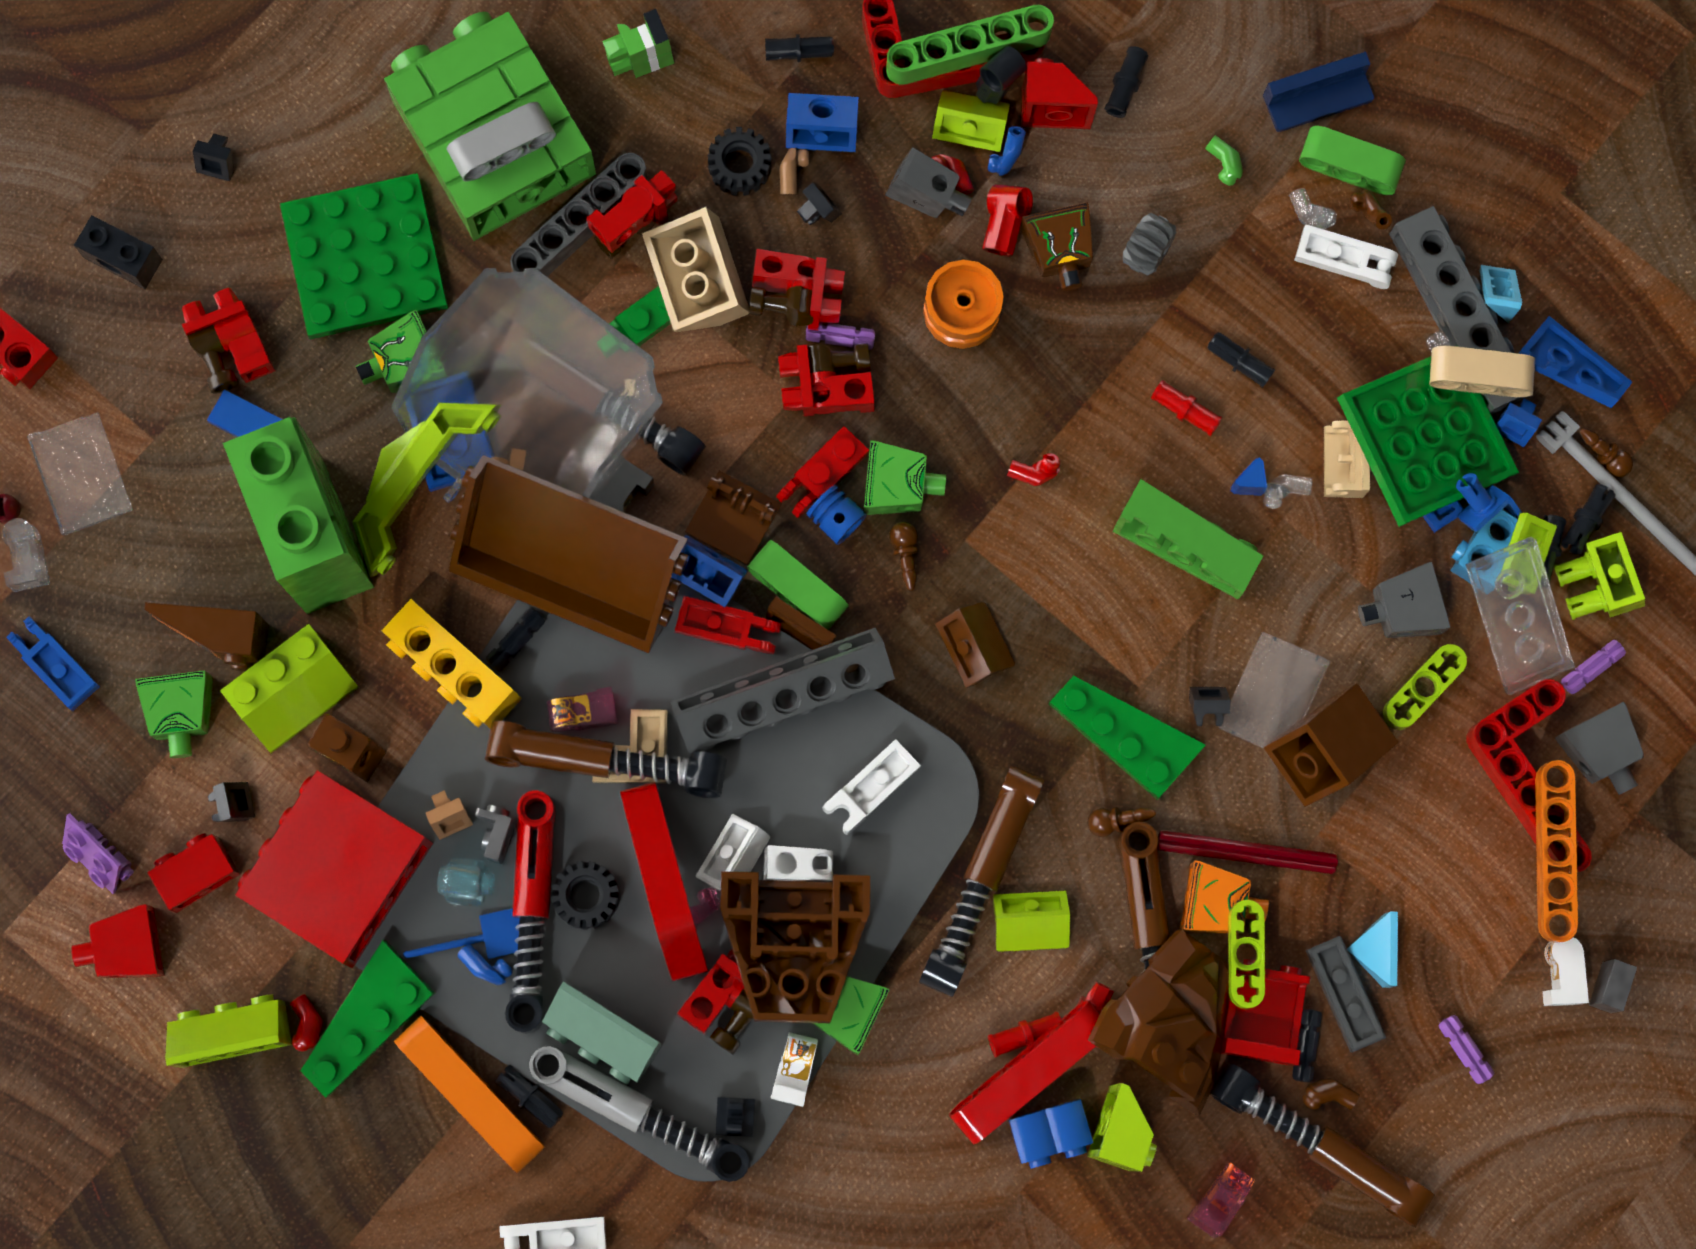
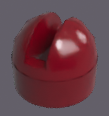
[0,494,21,524]

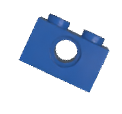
[786,93,859,152]

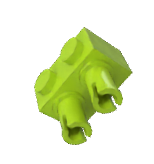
[1554,532,1645,620]

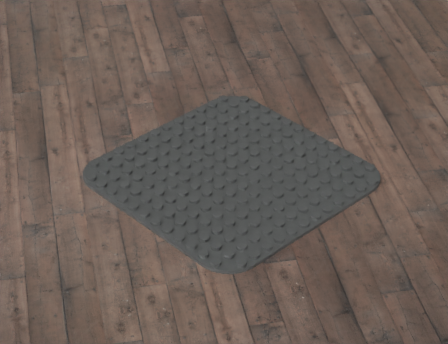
[355,579,979,1182]

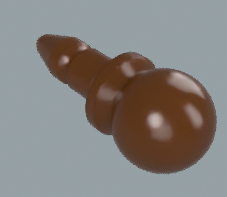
[1580,428,1633,478]
[889,522,918,591]
[1087,807,1156,837]

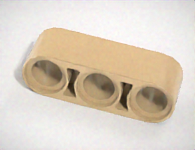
[1429,346,1535,397]

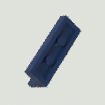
[1263,51,1374,132]

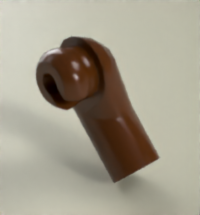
[1350,190,1392,230]
[1302,1078,1360,1110]

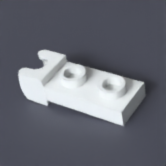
[822,739,921,835]

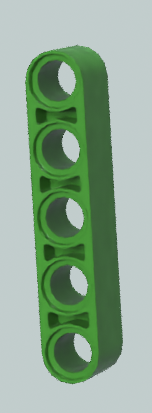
[886,5,1054,85]

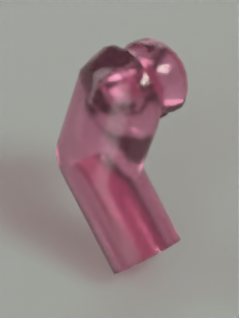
[690,887,721,925]

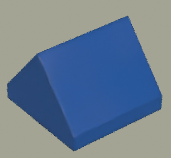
[1230,457,1267,496]

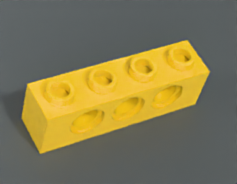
[381,599,522,729]

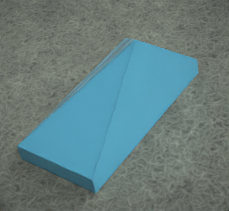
[1479,265,1522,323]
[1347,911,1398,988]

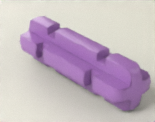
[806,322,875,350]
[1561,640,1626,694]
[1439,1015,1494,1084]

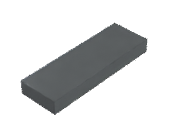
[1305,936,1386,1053]

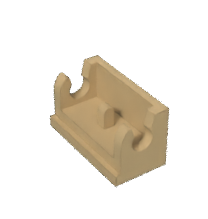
[1324,421,1370,498]

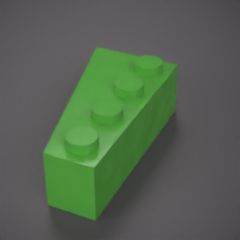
[1112,479,1263,599]

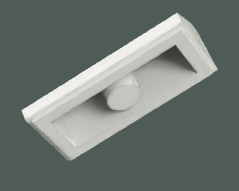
[695,814,770,892]

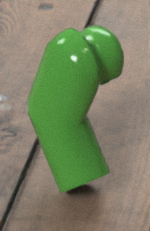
[1205,135,1243,186]

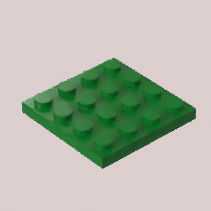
[280,173,448,340]
[1337,345,1519,527]

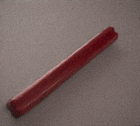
[1157,830,1338,874]

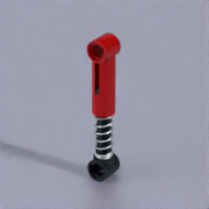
[505,790,557,1034]

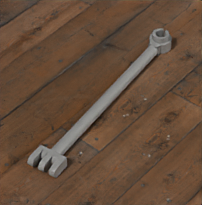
[1536,411,1696,576]

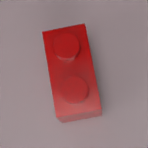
[147,833,241,913]

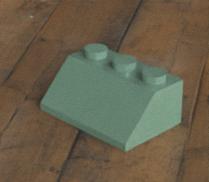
[542,981,662,1085]

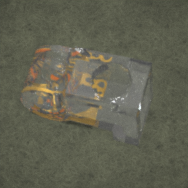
[2,518,50,592]

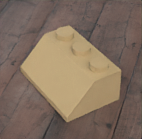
[642,207,749,332]

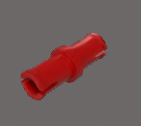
[1151,380,1223,437]
[988,1012,1061,1058]

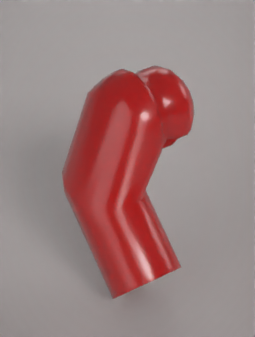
[931,154,975,195]
[1007,453,1060,486]
[290,994,323,1052]

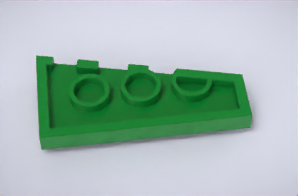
[1049,675,1206,800]
[300,940,436,1098]

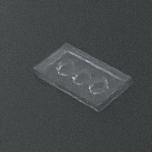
[1465,537,1575,695]

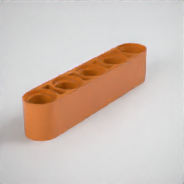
[1535,760,1578,943]
[394,1015,545,1173]

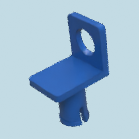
[1456,473,1522,531]

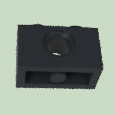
[74,215,163,289]

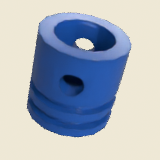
[807,485,867,545]

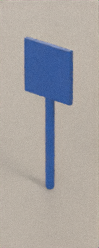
[403,908,520,959]

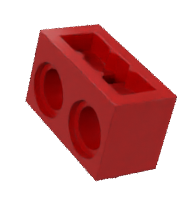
[0,308,58,389]

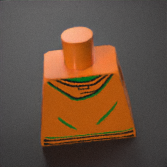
[1179,860,1269,934]

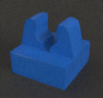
[1496,398,1542,447]

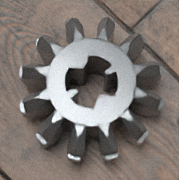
[1123,213,1176,276]

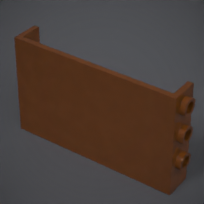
[449,455,689,653]

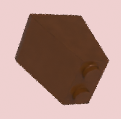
[1263,683,1399,807]

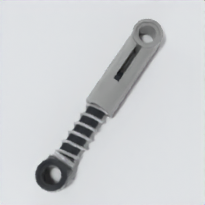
[529,1046,750,1182]

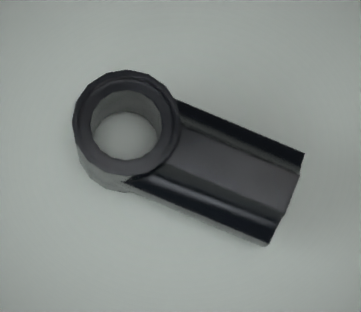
[976,46,1027,105]

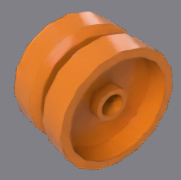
[923,259,1004,349]

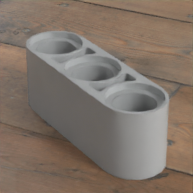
[447,102,556,182]

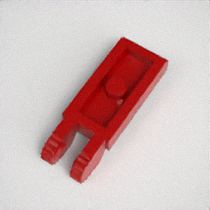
[776,426,869,518]
[675,596,782,654]

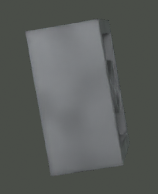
[1589,959,1637,1013]

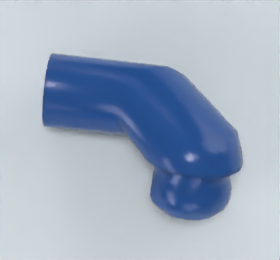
[987,126,1026,176]
[457,944,513,985]

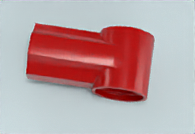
[982,184,1033,257]

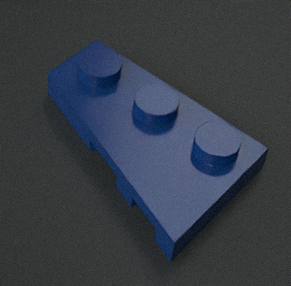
[1518,316,1632,408]

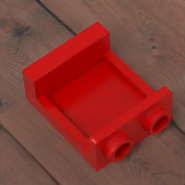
[1220,959,1311,1066]

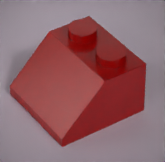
[1021,58,1098,129]

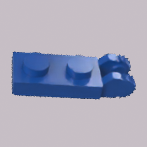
[6,616,100,711]

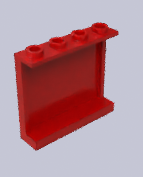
[235,770,433,969]

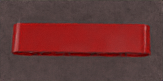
[949,1000,1100,1145]

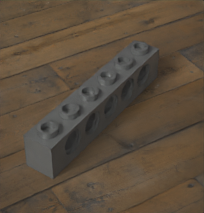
[1389,206,1526,415]
[670,628,895,753]

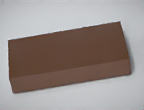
[765,597,836,650]

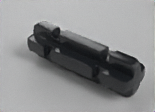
[486,608,545,672]
[1292,1009,1322,1083]

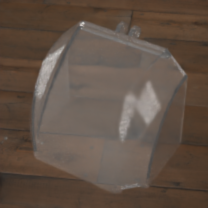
[391,268,663,502]

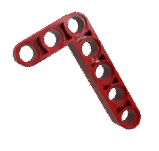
[862,0,1045,98]
[1466,679,1592,873]
[620,782,708,982]

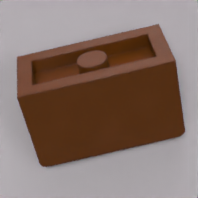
[935,602,1015,688]

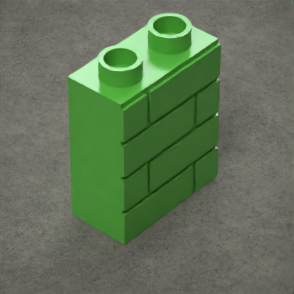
[384,12,596,241]
[223,417,374,614]

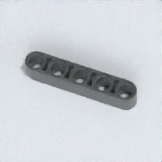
[510,153,648,287]

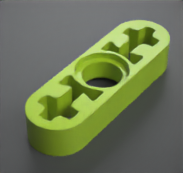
[1383,644,1467,730]
[1228,900,1265,1009]

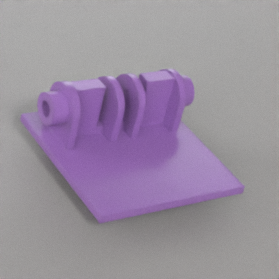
[62,813,134,894]

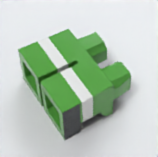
[602,9,674,78]

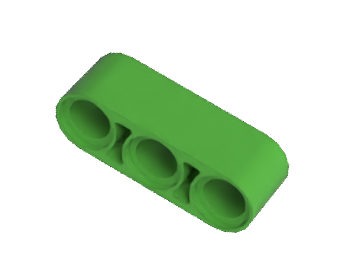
[1299,126,1406,195]
[746,540,849,630]

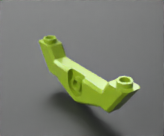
[353,403,501,577]

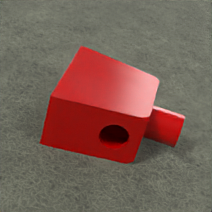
[71,904,165,978]

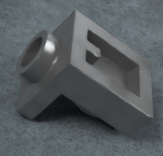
[475,805,516,864]

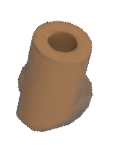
[779,148,809,194]

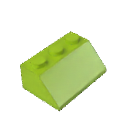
[220,624,359,754]
[165,994,292,1068]
[1087,1083,1157,1172]

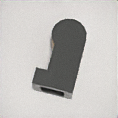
[595,458,655,513]

